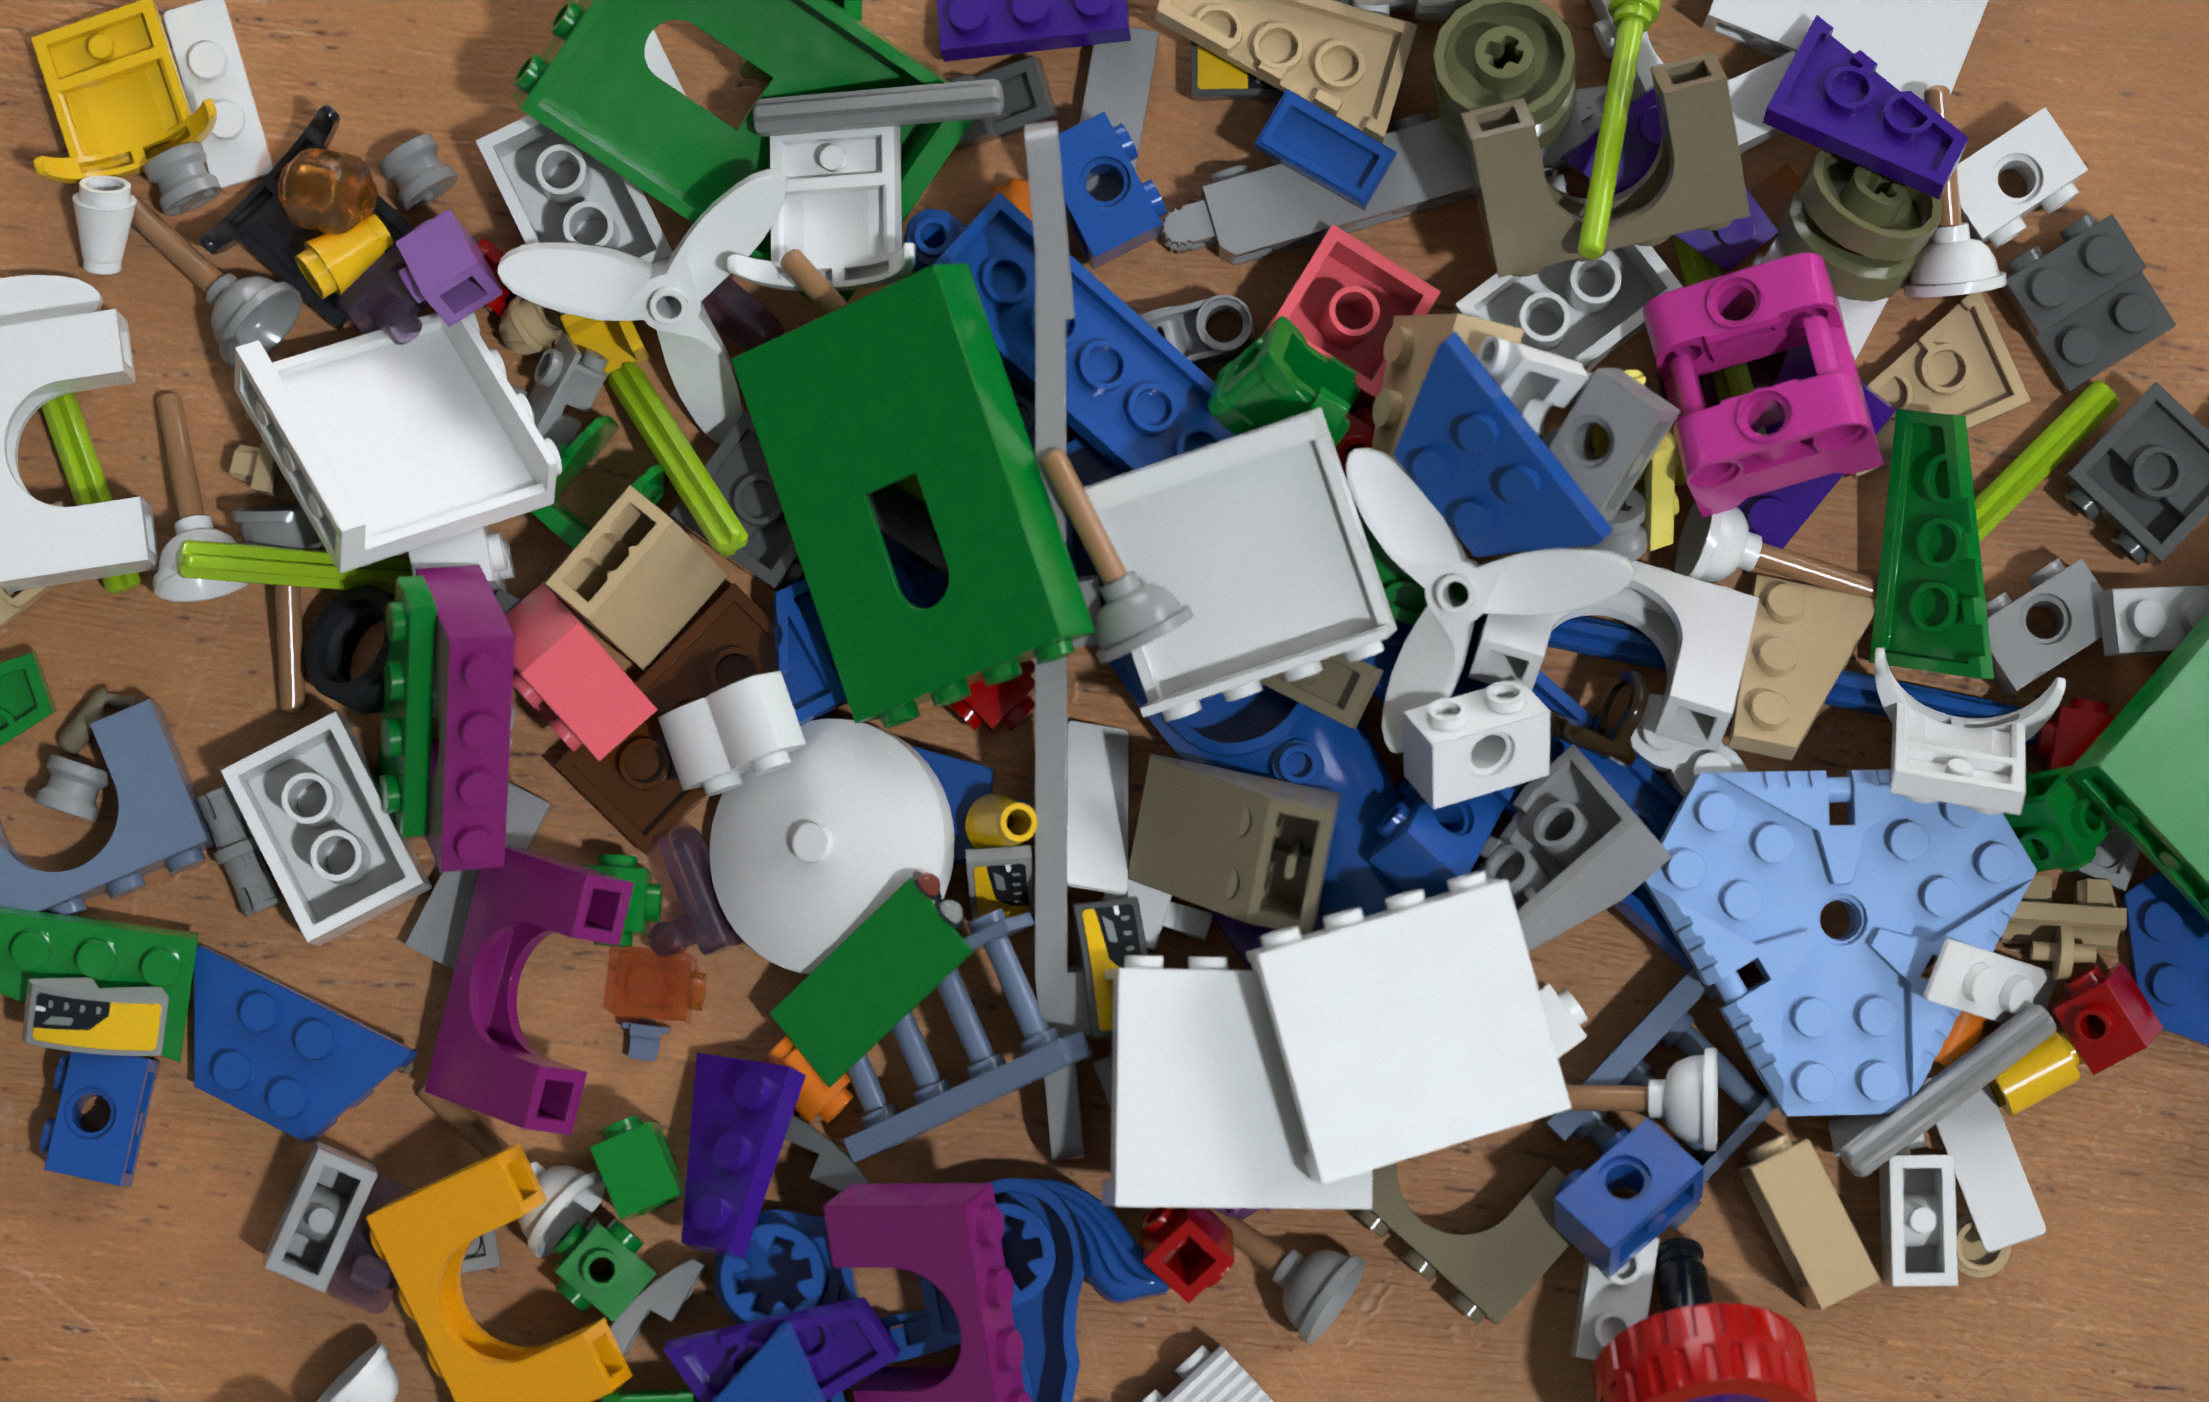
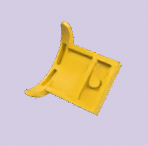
[31,0,217,184]

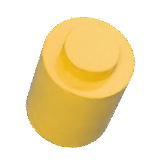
[1989,1029,2085,1117]

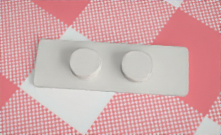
[163,0,274,189]
[1067,721,1129,895]
[1924,938,2058,1023]
[1921,1076,2046,1253]

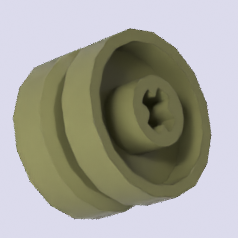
[1433,0,1576,150]
[1777,149,1943,302]

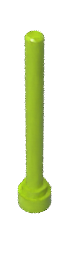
[1578,0,1662,259]

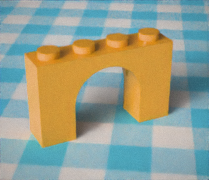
[366,1142,633,1402]

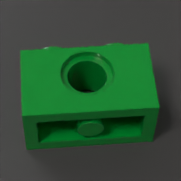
[590,1115,686,1220]

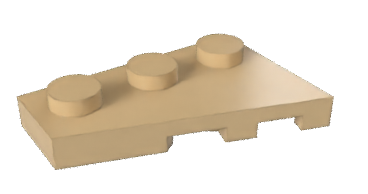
[1851,292,2031,480]
[1728,574,1876,761]

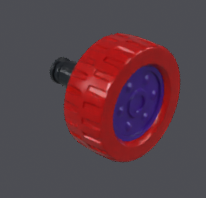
[1592,1237,1817,1402]

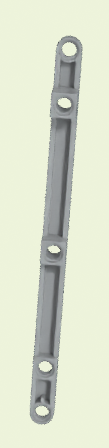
[1024,121,1101,1161]

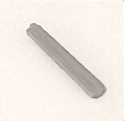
[753,79,1004,137]
[1840,1004,2057,1177]

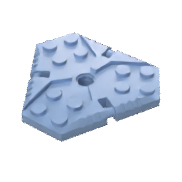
[1643,769,2037,1116]

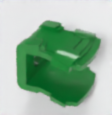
[1208,316,1360,447]
[531,416,671,550]

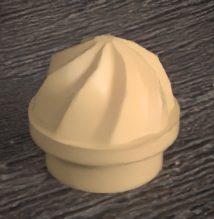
[499,296,565,356]

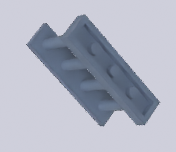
[843,909,1093,1163]
[1541,967,1777,1230]

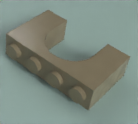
[1461,52,1750,278]
[1353,1162,1571,1325]

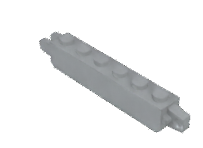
[1161,85,1607,266]

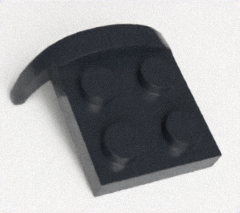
[199,105,416,331]

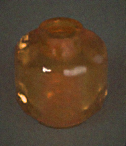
[278,148,378,235]

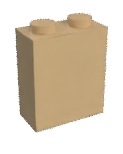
[545,485,728,672]

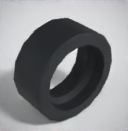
[305,585,395,715]

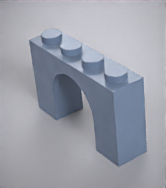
[0,699,216,916]

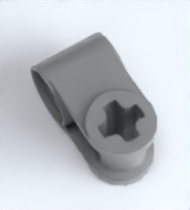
[1139,295,1254,368]

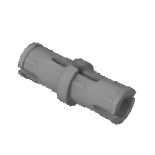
[196,785,283,917]

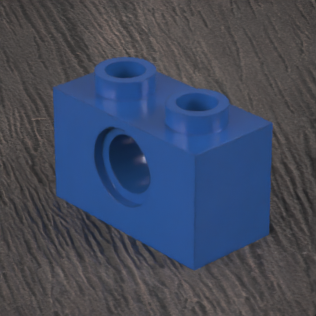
[1059,111,1167,269]
[1369,778,1505,899]
[39,1052,160,1187]
[1554,1117,1704,1278]

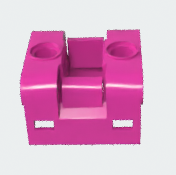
[1643,253,1884,518]

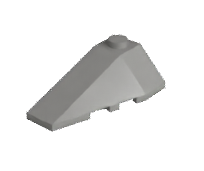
[1475,744,1672,952]

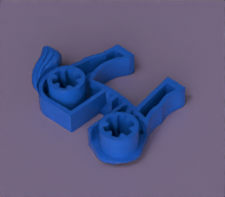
[713,1178,1171,1402]

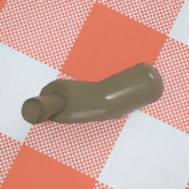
[59,686,139,754]

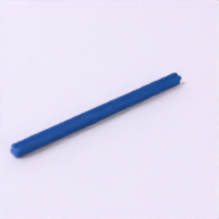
[1481,613,2038,746]

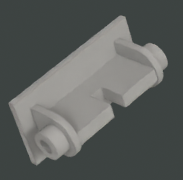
[527,333,609,447]

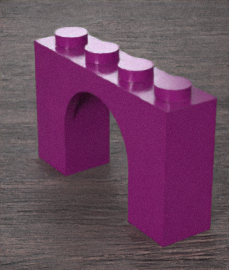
[415,565,515,872]
[424,845,635,1135]
[823,1183,1032,1402]

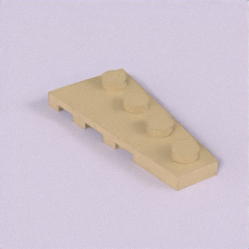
[1155,0,1418,144]

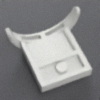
[727,126,916,291]
[1874,647,2066,815]

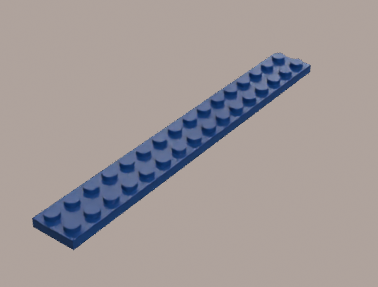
[933,192,1693,971]

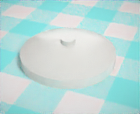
[709,718,955,974]

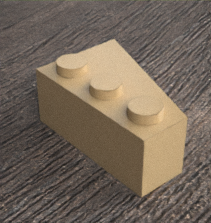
[1372,313,1525,462]

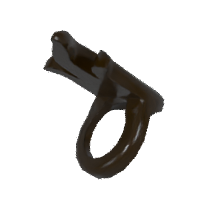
[1545,670,1650,767]

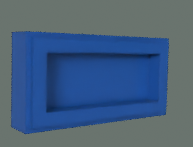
[1254,89,1397,210]

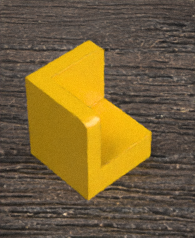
[560,314,650,379]

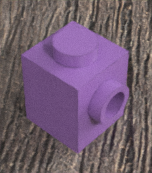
[395,208,503,327]

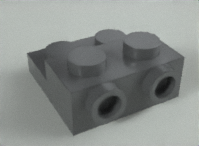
[1997,213,2176,395]
[2061,382,2209,566]
[670,411,805,593]

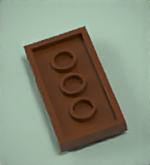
[555,583,776,856]

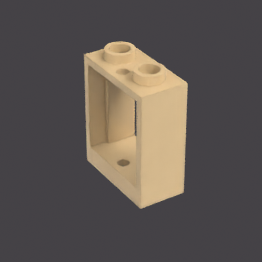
[1736,1133,1881,1310]

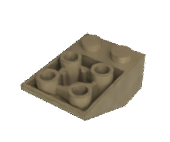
[1128,753,1342,935]

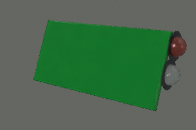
[769,871,973,1088]

